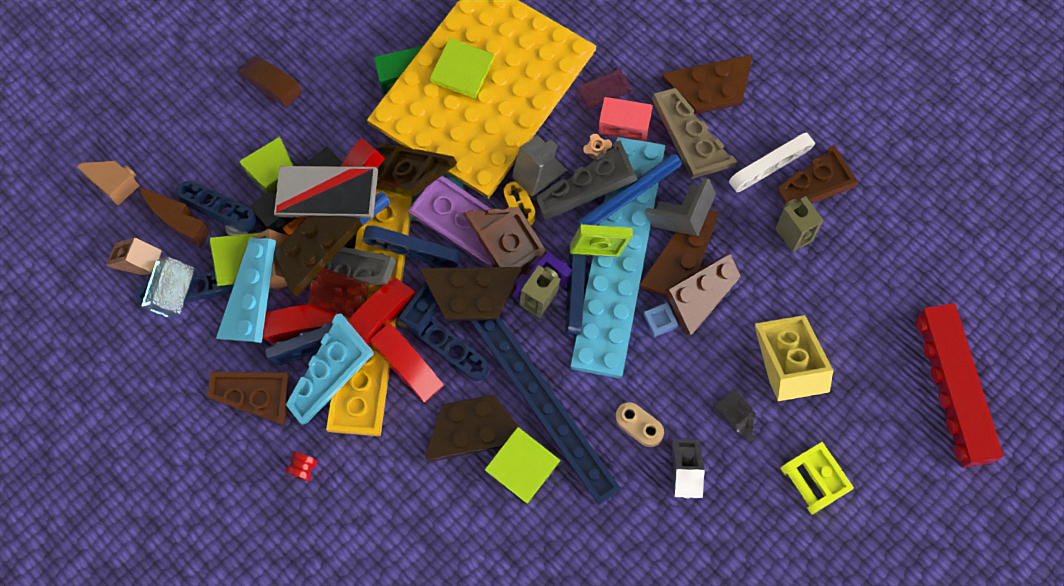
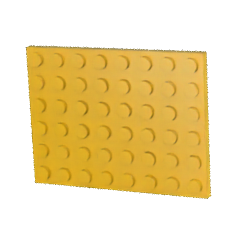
[367,0,596,199]

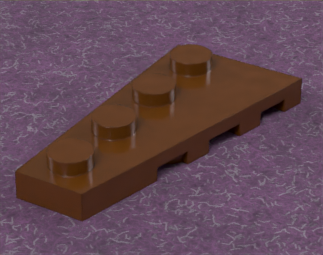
[639,209,719,298]

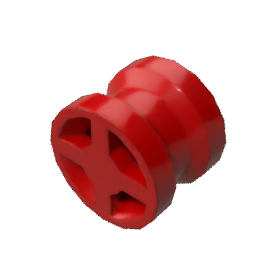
[284,451,318,482]

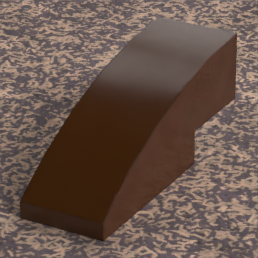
[237,56,302,109]
[140,188,210,248]

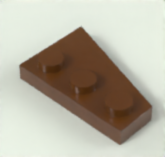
[777,145,858,205]

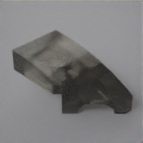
[713,388,756,443]

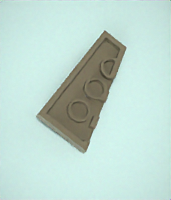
[652,88,737,179]

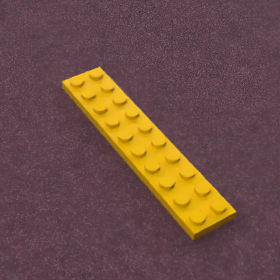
[326,189,413,436]

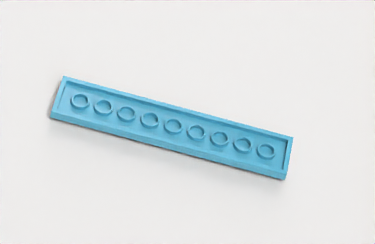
[571,137,665,379]

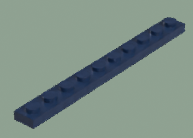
[469,317,621,506]

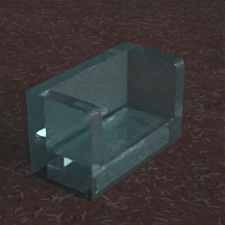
[141,256,195,317]

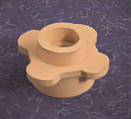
[583,134,612,159]

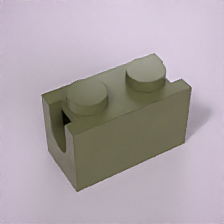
[775,196,824,253]
[519,265,561,319]

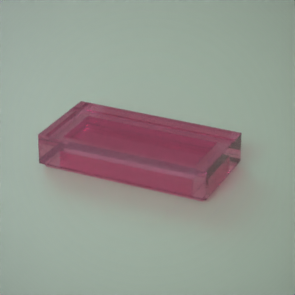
[578,69,631,110]

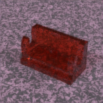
[308,268,369,318]

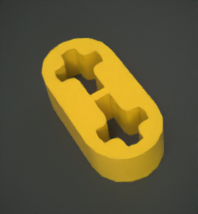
[504,181,536,226]

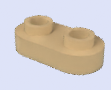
[616,402,664,447]

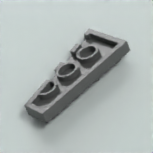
[536,140,637,220]
[304,247,396,289]

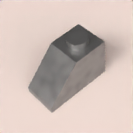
[673,439,705,499]

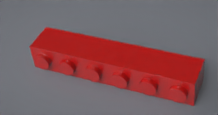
[916,303,1004,468]

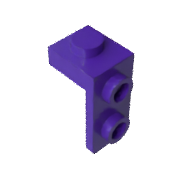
[513,251,573,299]

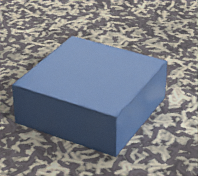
[643,302,678,337]

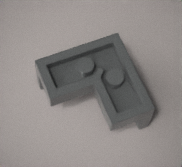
[512,135,567,197]
[645,178,716,236]

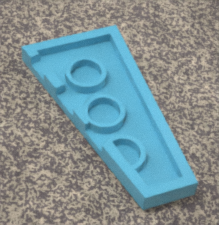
[216,238,276,343]
[286,314,374,425]

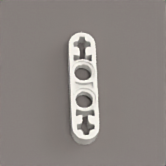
[729,133,815,192]

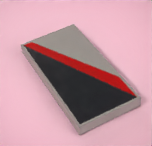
[274,166,378,219]

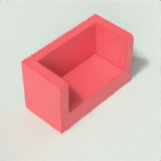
[599,97,653,142]

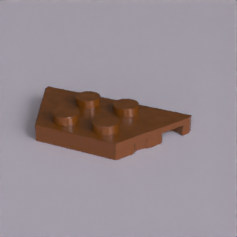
[662,55,752,114]
[463,207,546,294]

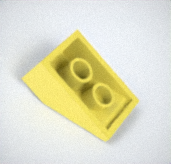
[755,315,833,401]

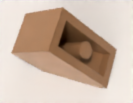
[77,161,140,205]
[106,237,162,275]

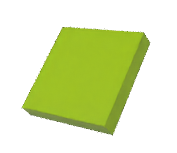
[430,38,494,99]
[570,224,633,257]
[210,233,259,286]
[485,427,561,504]

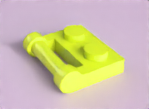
[780,442,854,515]

